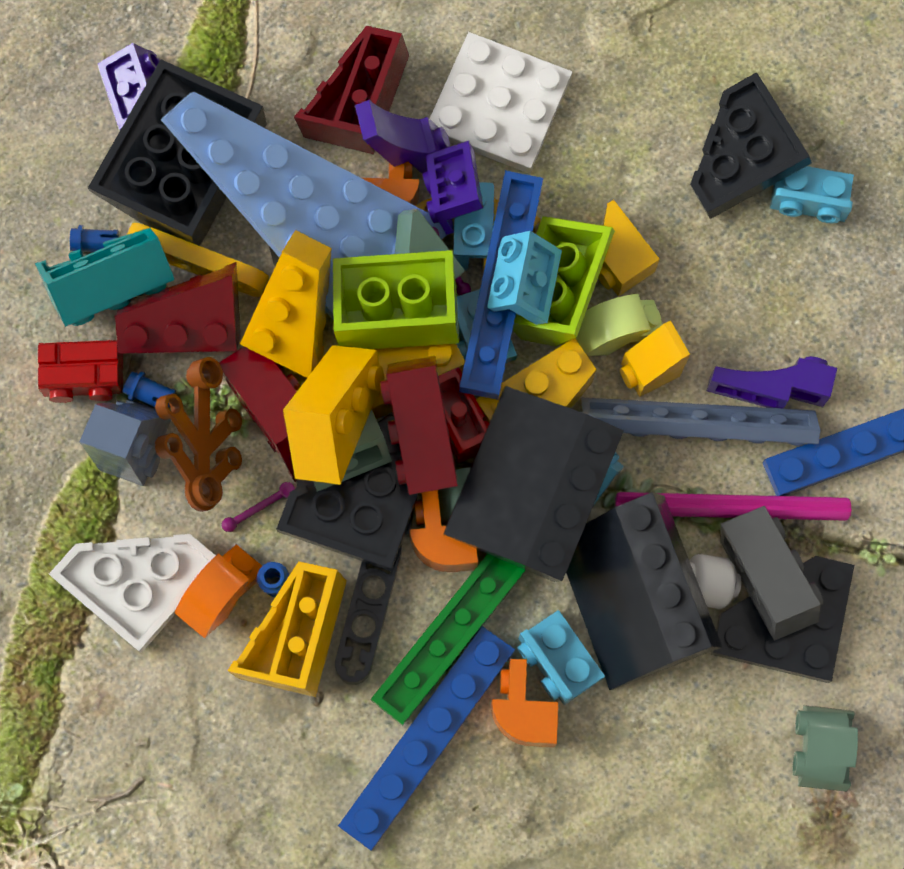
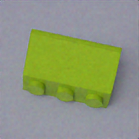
[513,216,615,346]
[333,250,459,349]

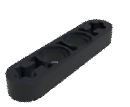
[335,545,402,685]

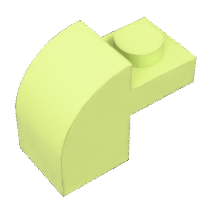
[576,294,663,356]

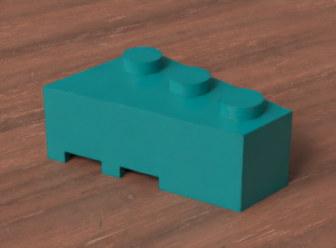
[35,228,175,327]

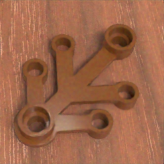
[155,357,242,512]

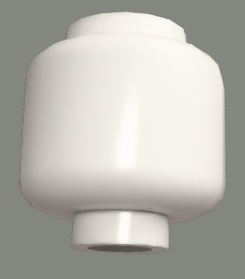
[689,554,741,609]

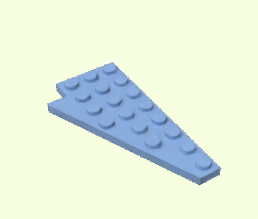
[161,92,446,320]

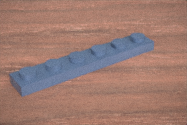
[580,397,821,446]

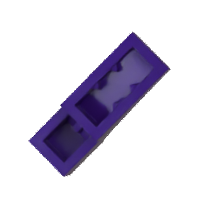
[355,100,450,174]
[706,356,837,409]

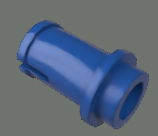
[70,225,119,254]
[123,371,176,408]
[257,562,289,597]

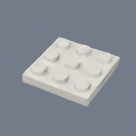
[430,32,572,174]

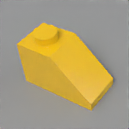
[598,199,660,297]
[620,320,690,397]

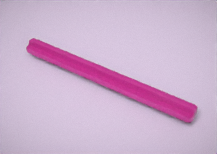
[615,492,852,521]

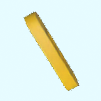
[127,222,269,297]

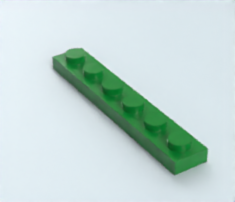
[371,554,527,726]

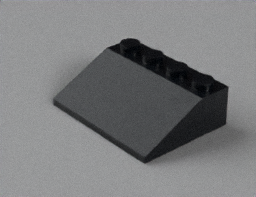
[88,59,267,246]
[443,386,624,582]
[566,492,722,690]

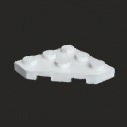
[49,534,216,653]

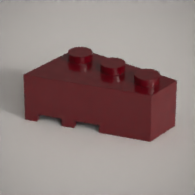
[294,25,409,155]
[115,262,241,354]
[219,347,301,482]
[380,356,458,495]

